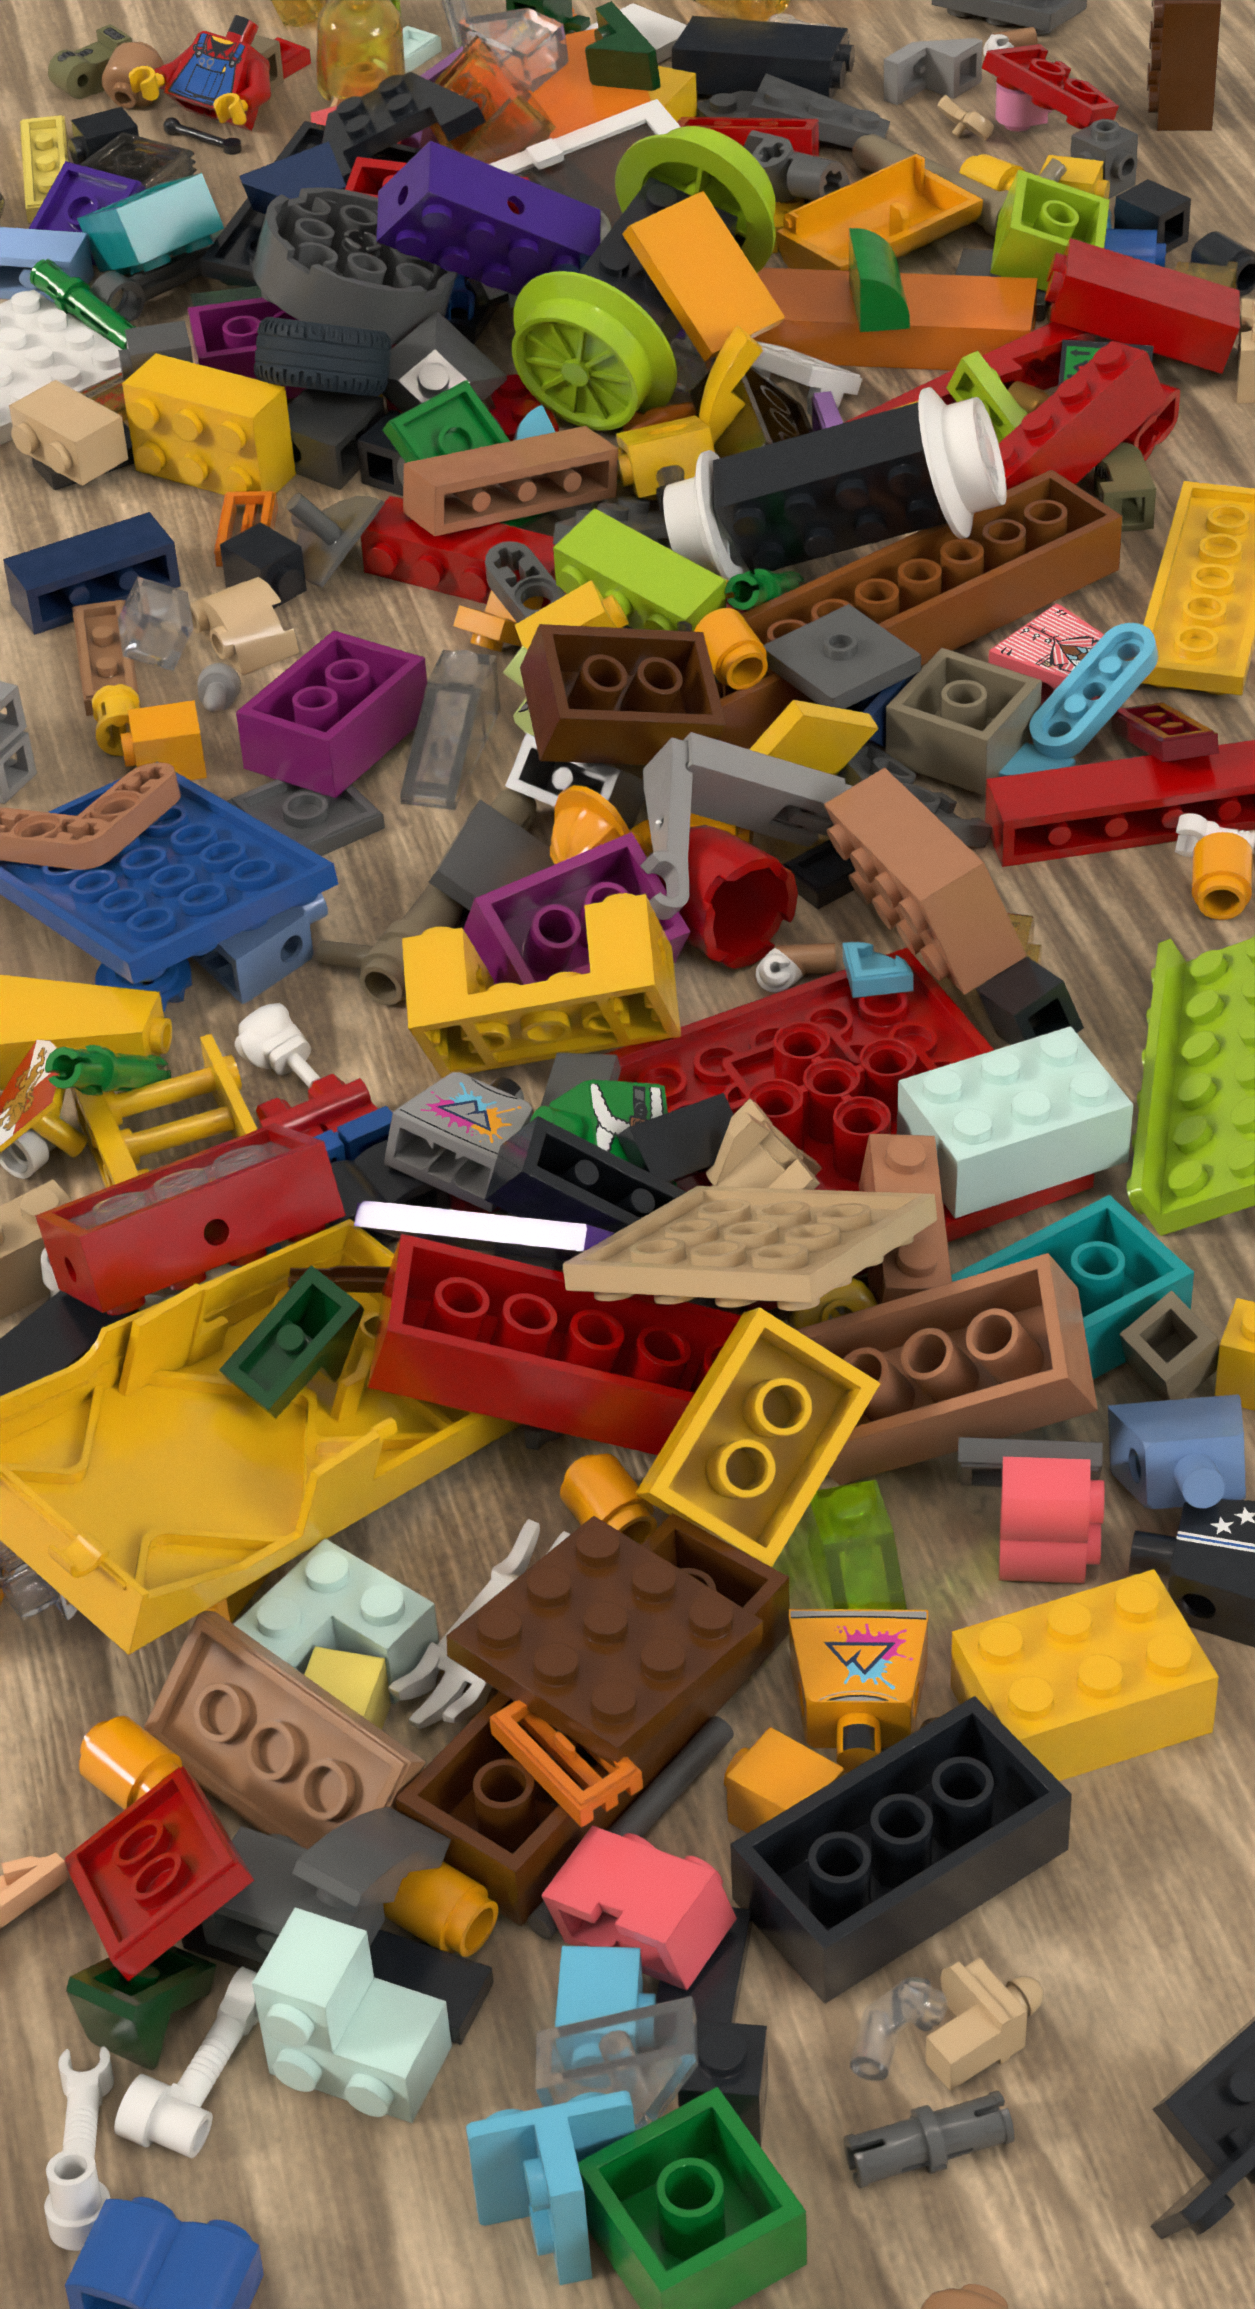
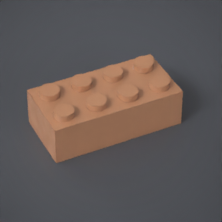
[824,767,1027,995]
[797,1253,1098,1485]

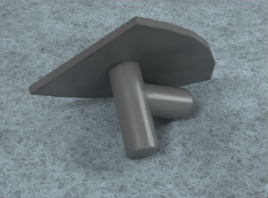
[286,493,385,588]

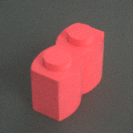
[999,1456,1105,1584]

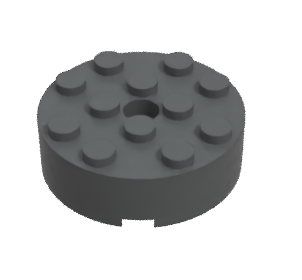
[252,187,457,345]

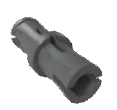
[843,2090,1015,2188]

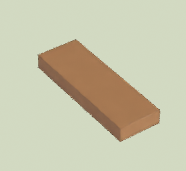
[72,600,141,716]

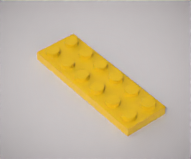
[1134,481,1255,696]

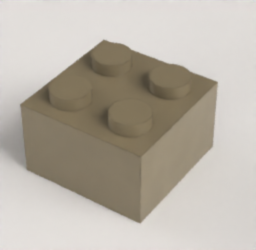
[886,648,1042,796]

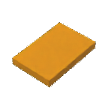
[622,191,785,362]

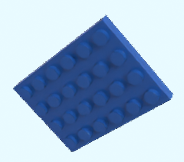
[0,761,339,984]

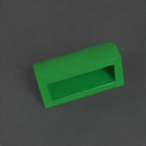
[849,228,910,332]

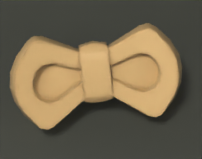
[937,95,994,141]

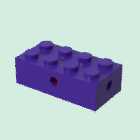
[376,141,601,296]

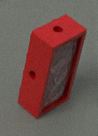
[35,1123,346,1315]

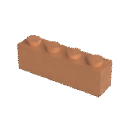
[403,426,619,536]

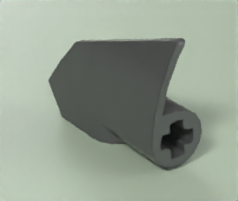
[744,130,850,205]

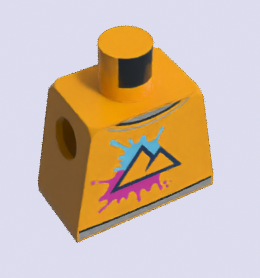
[789,1609,928,1773]

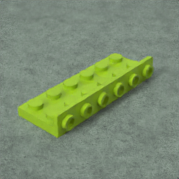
[1127,935,1255,1236]

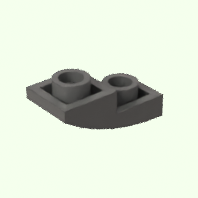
[292,1807,451,1913]

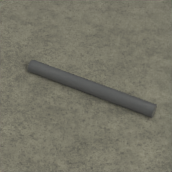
[527,1716,734,1939]

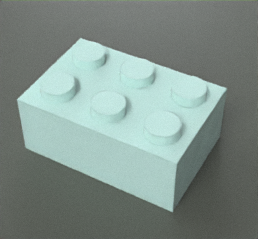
[897,1026,1133,1218]

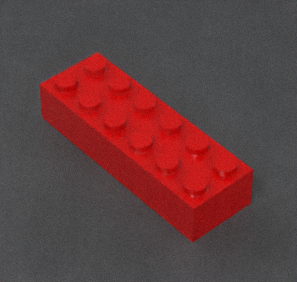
[368,1234,797,1455]

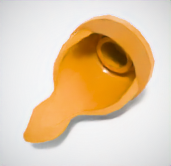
[550,785,653,864]

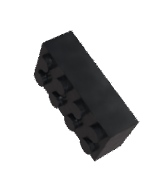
[730,1696,1072,2004]

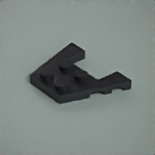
[322,71,486,185]

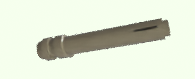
[852,134,1067,237]
[317,789,537,1005]

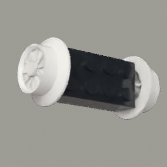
[663,387,1007,580]

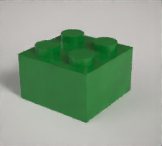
[578,2087,807,2309]

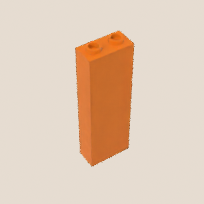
[753,267,1038,370]

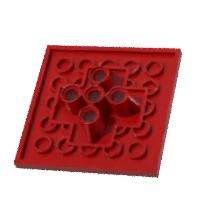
[606,947,1094,1312]

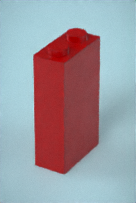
[1044,238,1240,374]

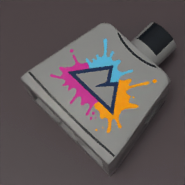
[384,1072,533,1212]

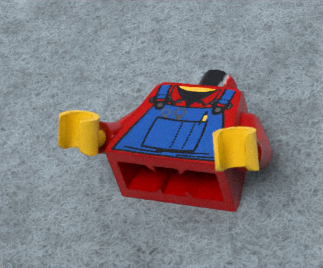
[129,15,271,131]

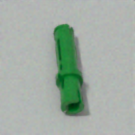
[30,259,137,350]
[725,568,805,610]
[45,1045,171,1096]

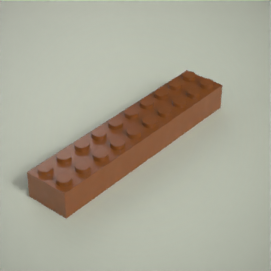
[714,470,1122,749]

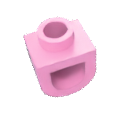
[995,82,1052,132]

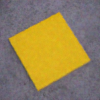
[749,700,879,776]

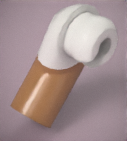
[983,27,1038,56]
[756,943,836,993]

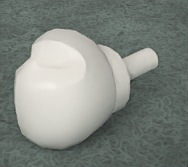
[235,1003,321,1088]

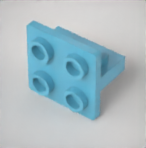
[466,2091,635,2285]

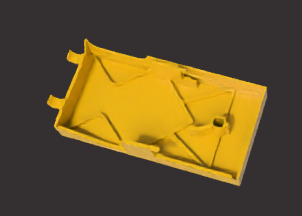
[0,1219,522,1655]

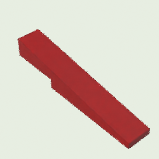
[844,322,1095,423]

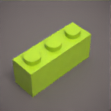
[553,508,726,632]

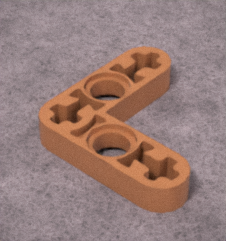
[0,763,181,870]

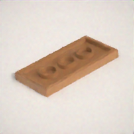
[144,1611,426,1849]

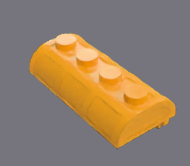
[776,154,983,271]

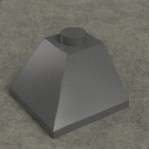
[382,311,507,413]

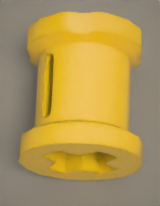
[92,684,140,756]

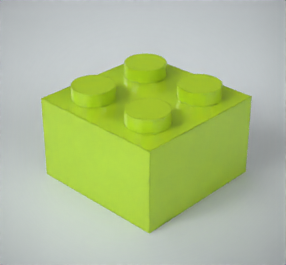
[990,169,1110,291]

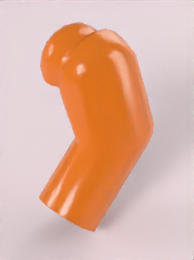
[623,402,696,432]

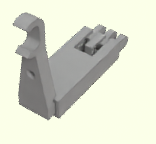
[640,732,853,920]

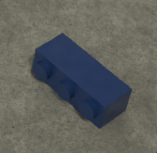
[3,512,181,635]

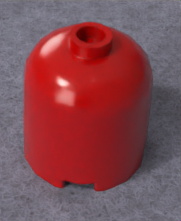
[657,825,798,969]

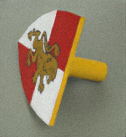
[0,1040,88,1158]

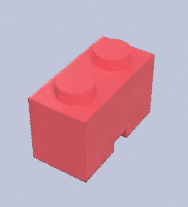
[541,1825,737,1991]

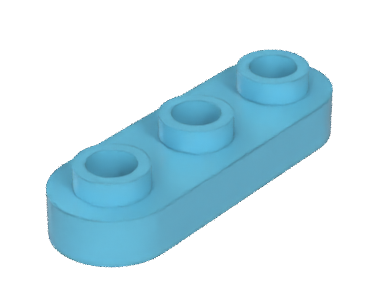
[1029,623,1159,759]

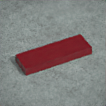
[1111,702,1219,762]

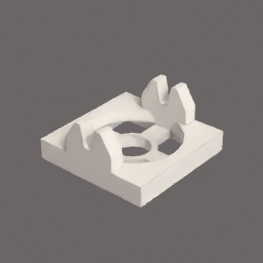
[752,341,863,415]

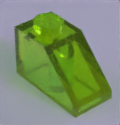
[807,1480,907,1610]

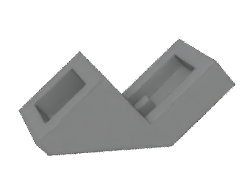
[884,38,983,105]

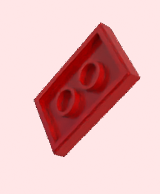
[64,1766,254,1981]

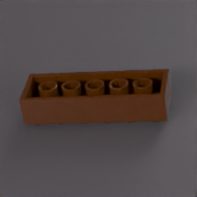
[396,1513,790,1927]

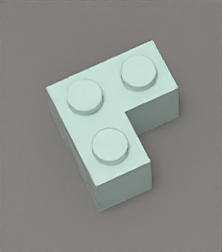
[233,1538,439,1705]
[252,1907,452,2123]

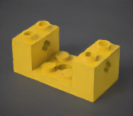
[402,893,681,1078]

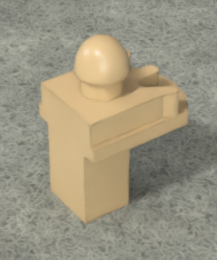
[926,1957,1044,2091]

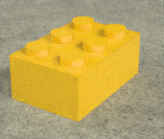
[122,353,296,506]
[635,1308,881,1567]
[950,1569,1219,1781]

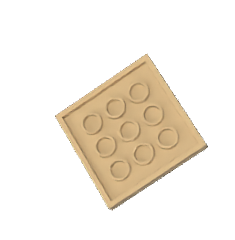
[563,1186,937,1311]

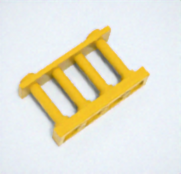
[71,1034,258,1188]

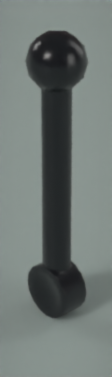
[163,117,242,155]

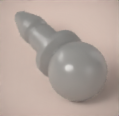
[197,663,241,713]

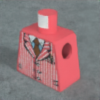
[988,603,1104,705]

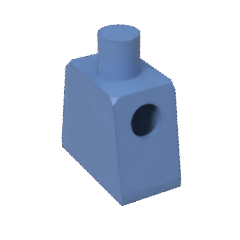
[192,893,328,1004]
[1108,1394,1246,1509]

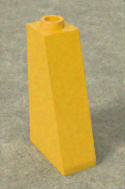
[0,974,172,1090]

